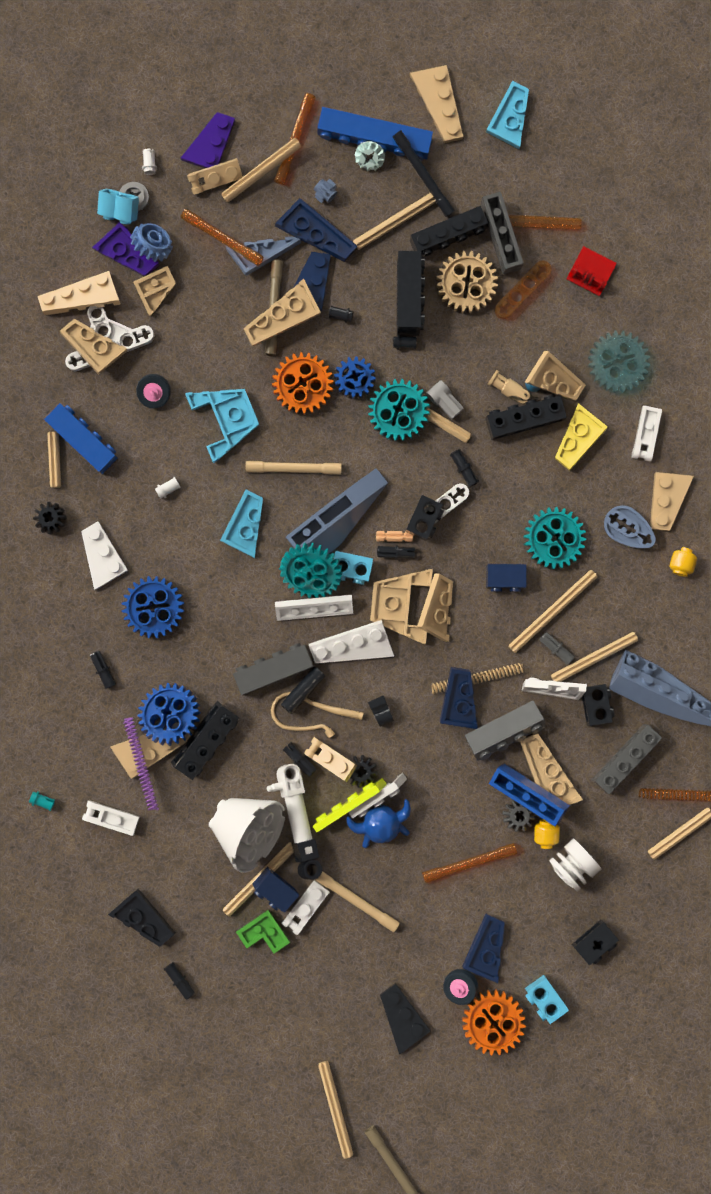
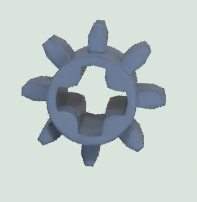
[314,179,337,203]

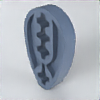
[604,506,656,548]

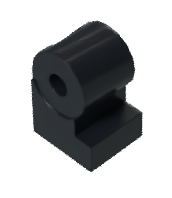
[368,696,394,727]

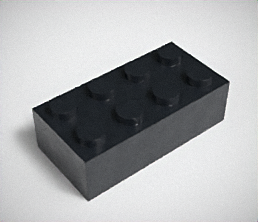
[396,251,425,336]

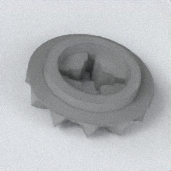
[119,182,149,211]

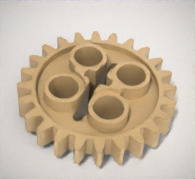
[436,251,498,313]

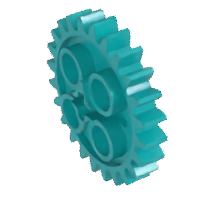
[368,379,430,441]
[523,507,586,569]
[279,543,343,598]

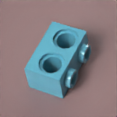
[334,551,373,585]
[525,975,569,1024]

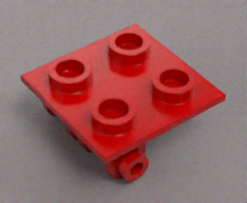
[566,246,617,296]

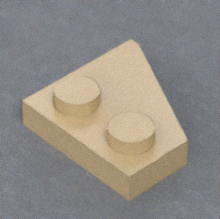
[133,266,176,316]

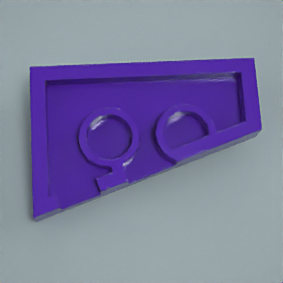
[181,112,235,168]
[92,222,159,276]

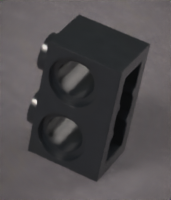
[405,495,444,541]
[582,684,615,726]

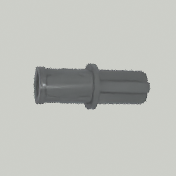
[540,632,575,665]

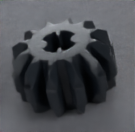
[33,502,67,535]
[349,755,377,788]

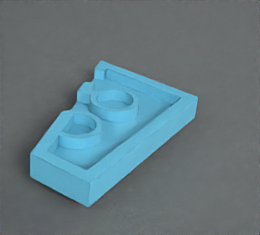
[486,81,529,149]
[220,490,263,558]

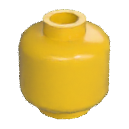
[669,547,697,577]
[534,819,560,849]

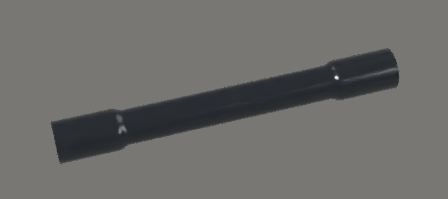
[392,130,455,217]

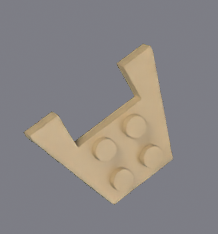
[370,569,433,644]

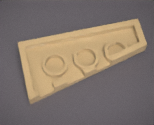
[38,271,120,315]
[244,279,321,347]
[110,722,194,779]
[520,733,583,805]

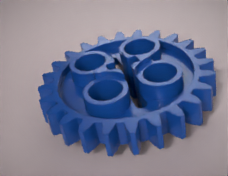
[122,576,185,638]
[137,683,201,746]

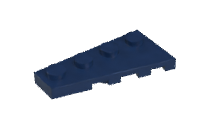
[275,198,357,262]

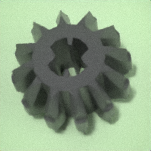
[502,800,535,832]

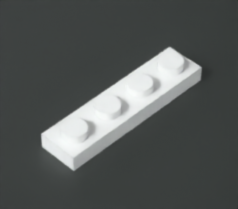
[275,595,353,621]

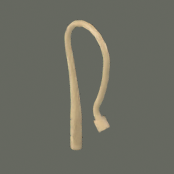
[271,692,363,738]

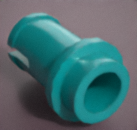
[29,791,55,811]

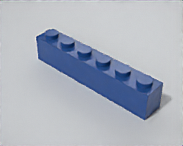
[317,107,433,160]

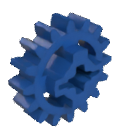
[334,356,375,399]

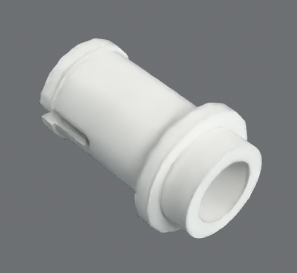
[142,149,157,175]
[155,477,181,499]

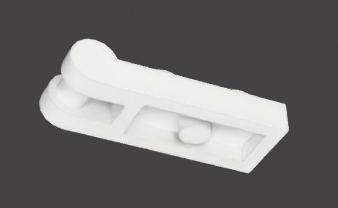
[632,405,662,462]
[82,800,140,836]
[282,880,330,935]

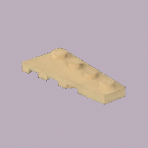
[410,65,463,143]

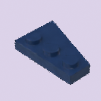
[293,252,331,311]
[440,667,478,729]
[462,913,505,983]

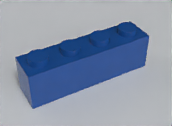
[44,403,118,474]
[489,764,570,826]

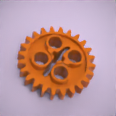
[272,352,334,415]
[462,990,526,1056]

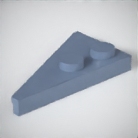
[226,236,301,276]

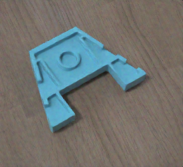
[185,389,259,463]

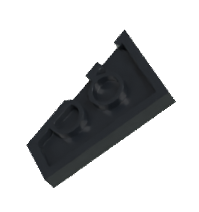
[108,889,176,947]
[380,982,430,1055]

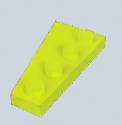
[313,778,386,832]

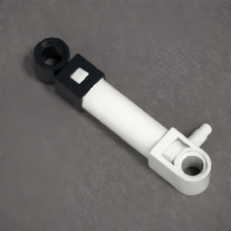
[267,764,322,880]

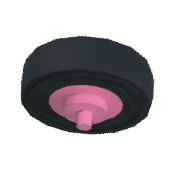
[136,374,171,408]
[443,969,478,1005]

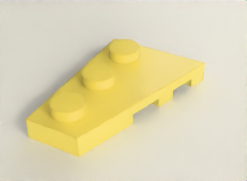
[555,403,607,471]

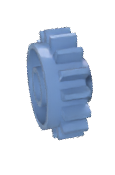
[130,223,173,262]

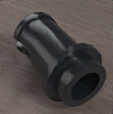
[329,306,353,323]
[393,335,417,350]

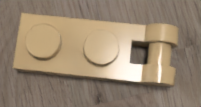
[187,158,243,194]
[304,737,357,782]

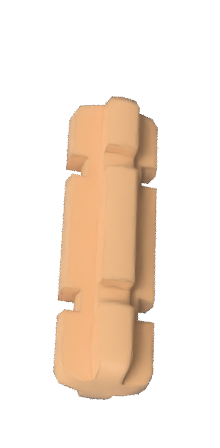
[376,531,413,542]

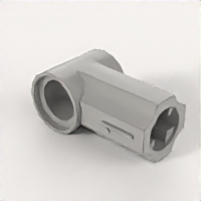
[426,380,464,420]

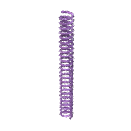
[123,718,159,810]

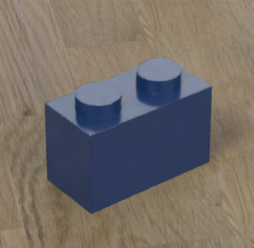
[486,564,526,592]
[252,866,299,913]

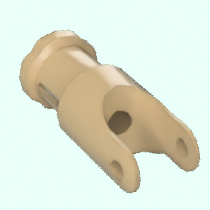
[487,370,530,404]

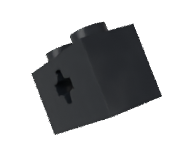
[571,919,619,966]

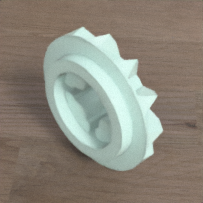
[355,141,385,172]

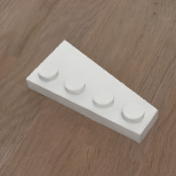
[309,620,394,663]

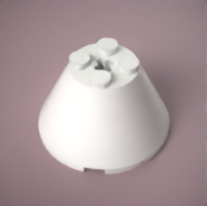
[209,798,285,873]

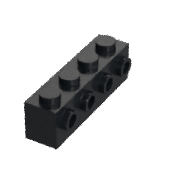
[410,206,488,257]
[485,394,567,440]
[171,701,239,780]

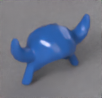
[346,799,411,848]

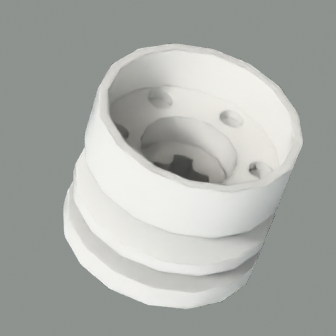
[549,838,601,892]

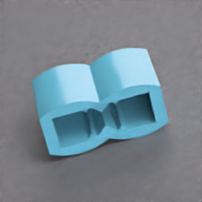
[97,189,139,224]

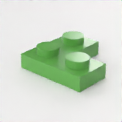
[236,909,290,953]

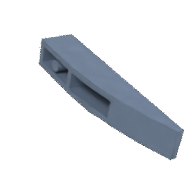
[286,468,388,554]
[609,650,711,726]

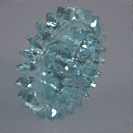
[588,330,650,393]

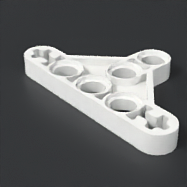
[65,306,155,371]

